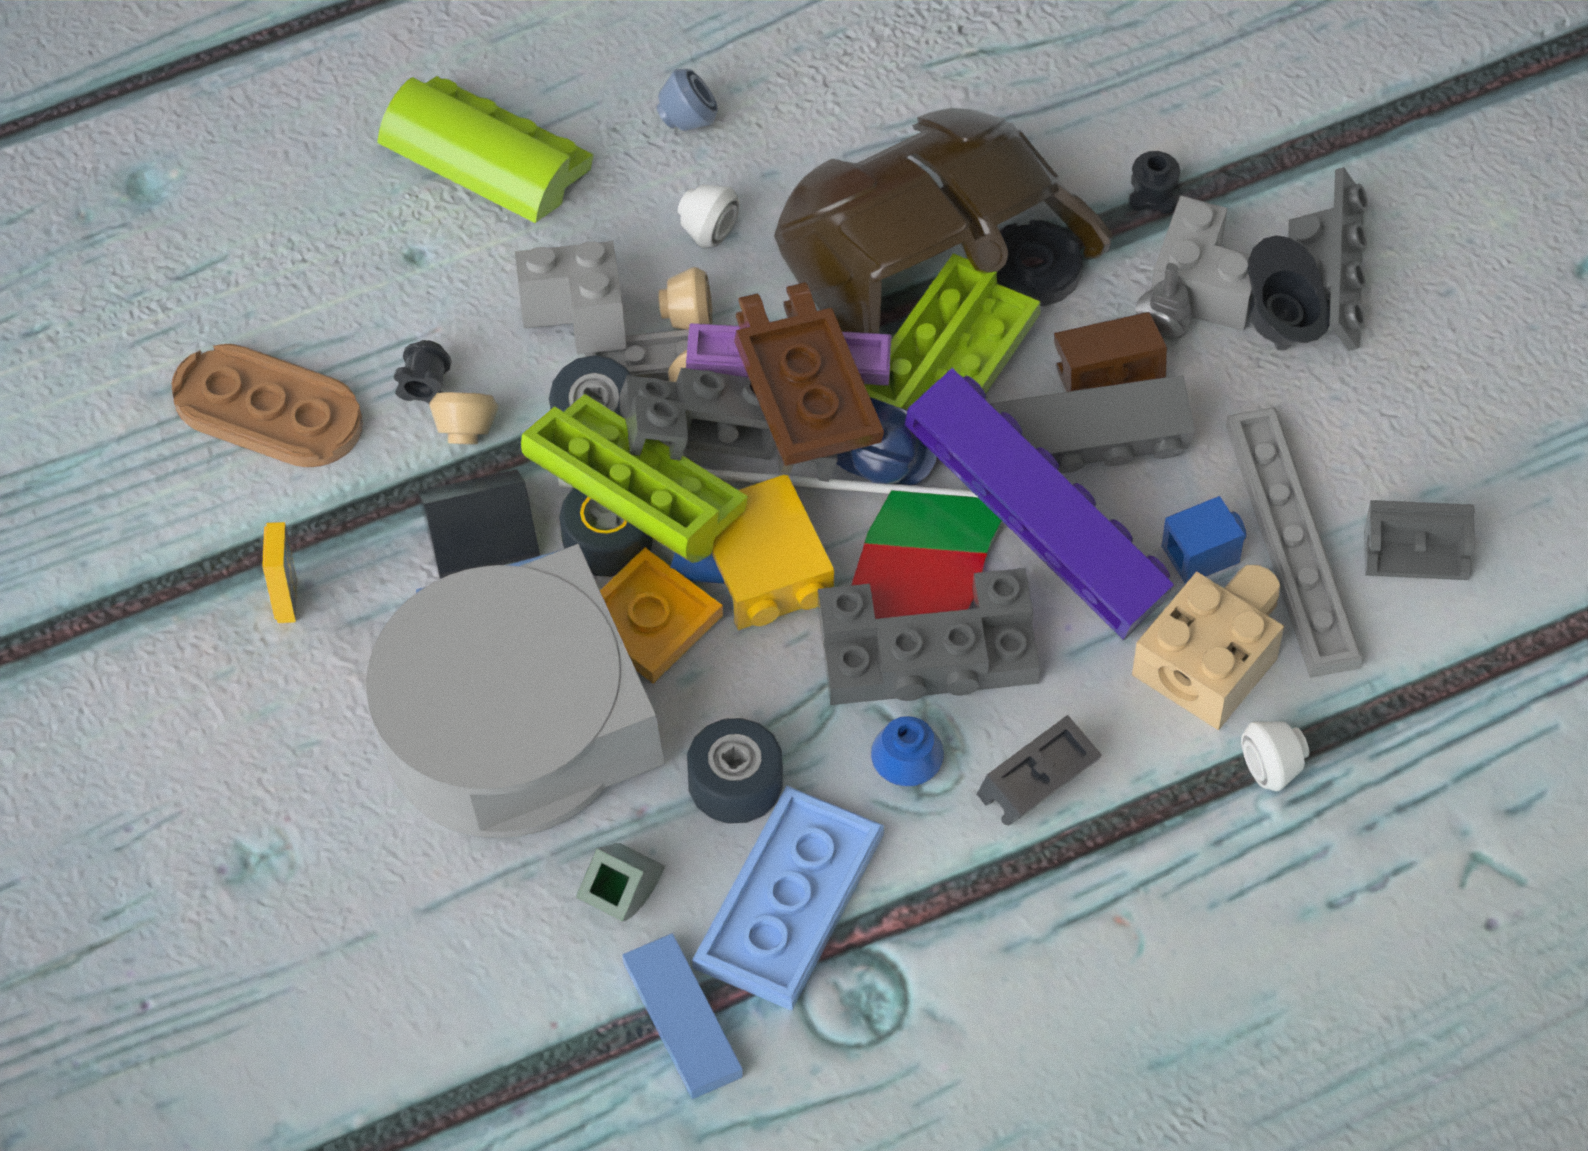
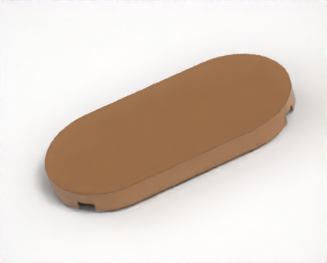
[171,344,363,467]

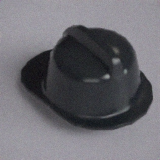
[1248,235,1330,350]

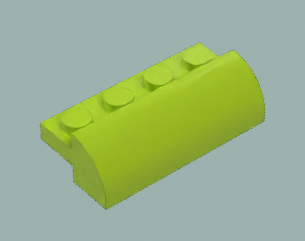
[377,76,594,223]
[864,253,1041,410]
[521,394,748,563]

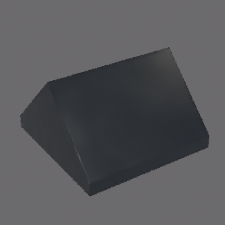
[417,469,540,579]

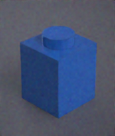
[1161,496,1247,584]

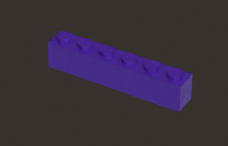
[904,368,1174,640]

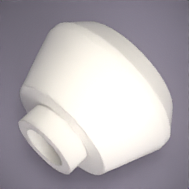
[678,184,740,248]
[1241,721,1309,791]

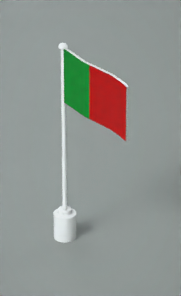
[559,469,1003,619]

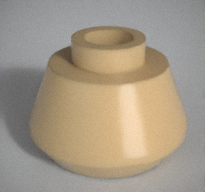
[659,267,712,330]
[429,392,499,444]

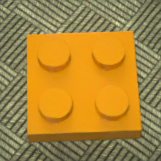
[600,548,723,684]

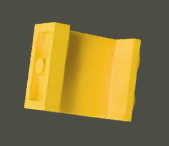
[712,475,834,630]

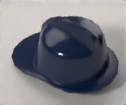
[836,397,937,485]

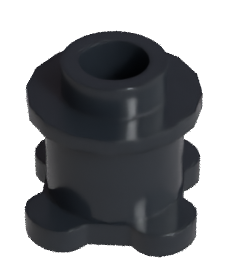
[1128,151,1180,214]
[394,340,452,404]

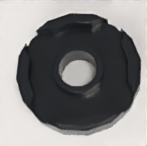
[997,220,1083,307]

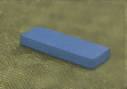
[622,933,743,1099]

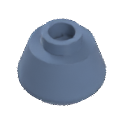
[656,69,718,131]

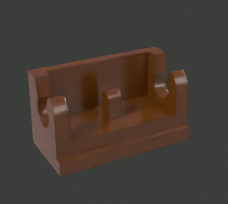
[1054,312,1167,392]

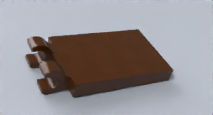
[734,282,884,466]

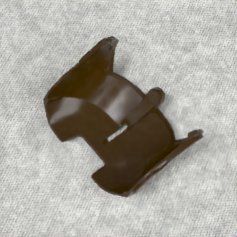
[774,108,1113,334]

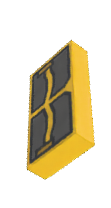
[263,522,297,623]

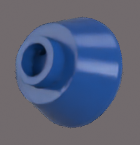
[871,716,944,786]

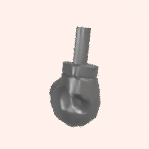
[1135,263,1192,339]

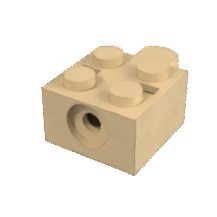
[1132,565,1284,730]

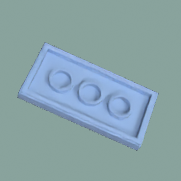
[692,786,884,1011]

